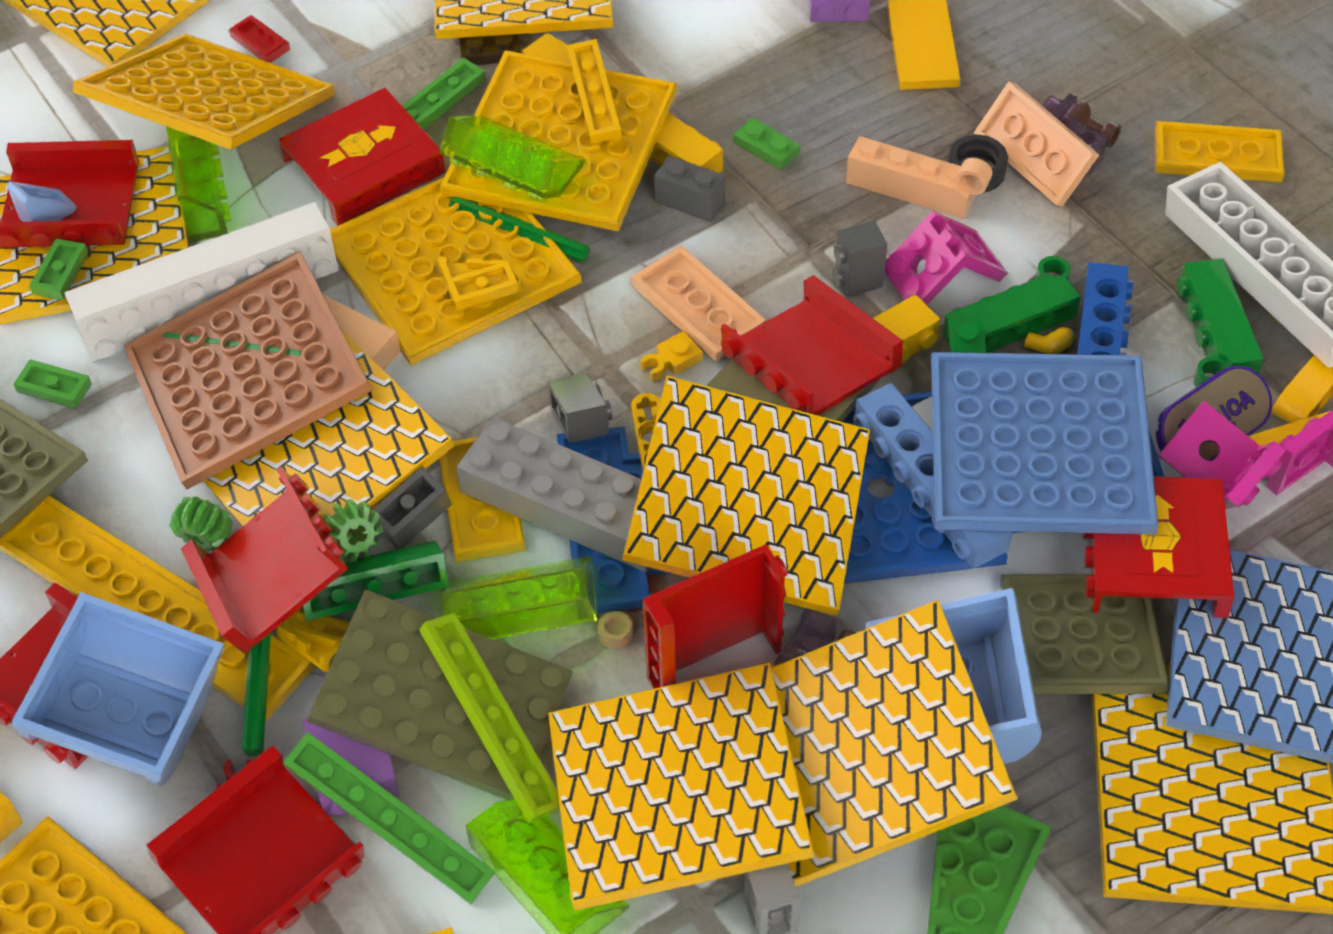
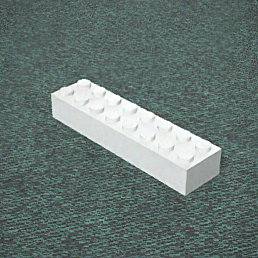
[1165,162,1333,368]
[64,202,339,362]

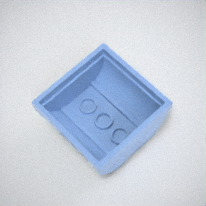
[865,588,1042,764]
[12,592,224,786]

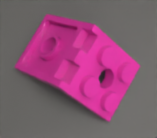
[885,211,1008,305]
[1157,401,1286,509]
[1266,410,1333,496]

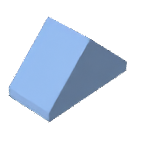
[7,181,77,222]

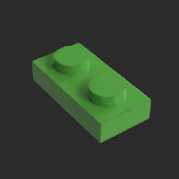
[733,117,801,171]
[30,239,89,300]
[13,359,92,409]

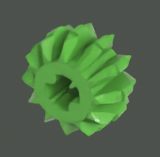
[169,496,234,551]
[323,499,384,562]

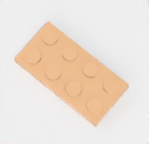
[974,82,1099,207]
[631,245,766,362]

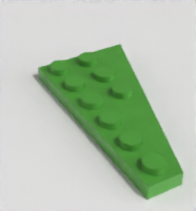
[927,805,1052,934]

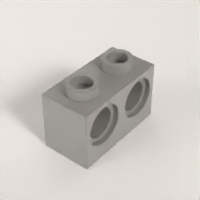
[744,863,800,934]

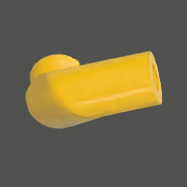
[1024,327,1075,354]

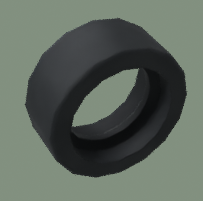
[948,134,1008,193]

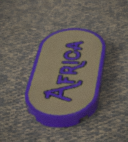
[1155,366,1272,461]

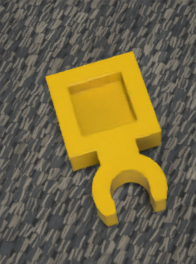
[640,331,703,382]

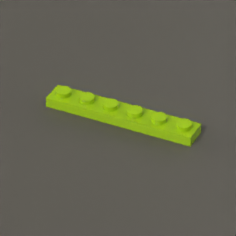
[419,613,560,823]

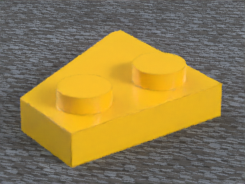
[437,257,519,310]
[277,609,350,672]

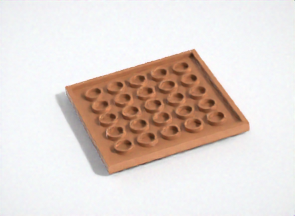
[123,252,372,490]

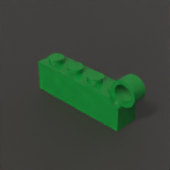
[942,256,1081,353]
[1176,258,1264,387]
[302,540,450,621]

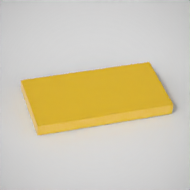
[887,0,960,90]
[1155,121,1284,183]
[439,437,526,562]

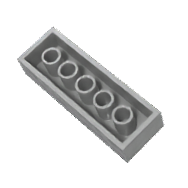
[456,417,649,572]

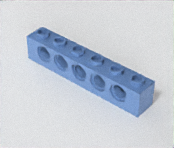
[853,383,1013,569]

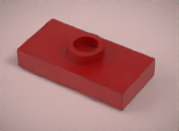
[229,15,290,63]

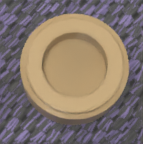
[597,611,634,649]

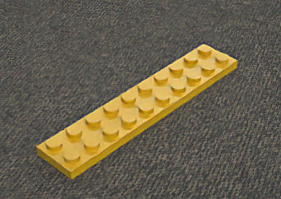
[0,496,314,722]

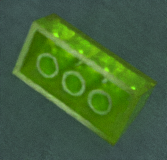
[439,116,585,201]
[166,126,232,242]
[442,556,598,639]
[465,799,629,934]

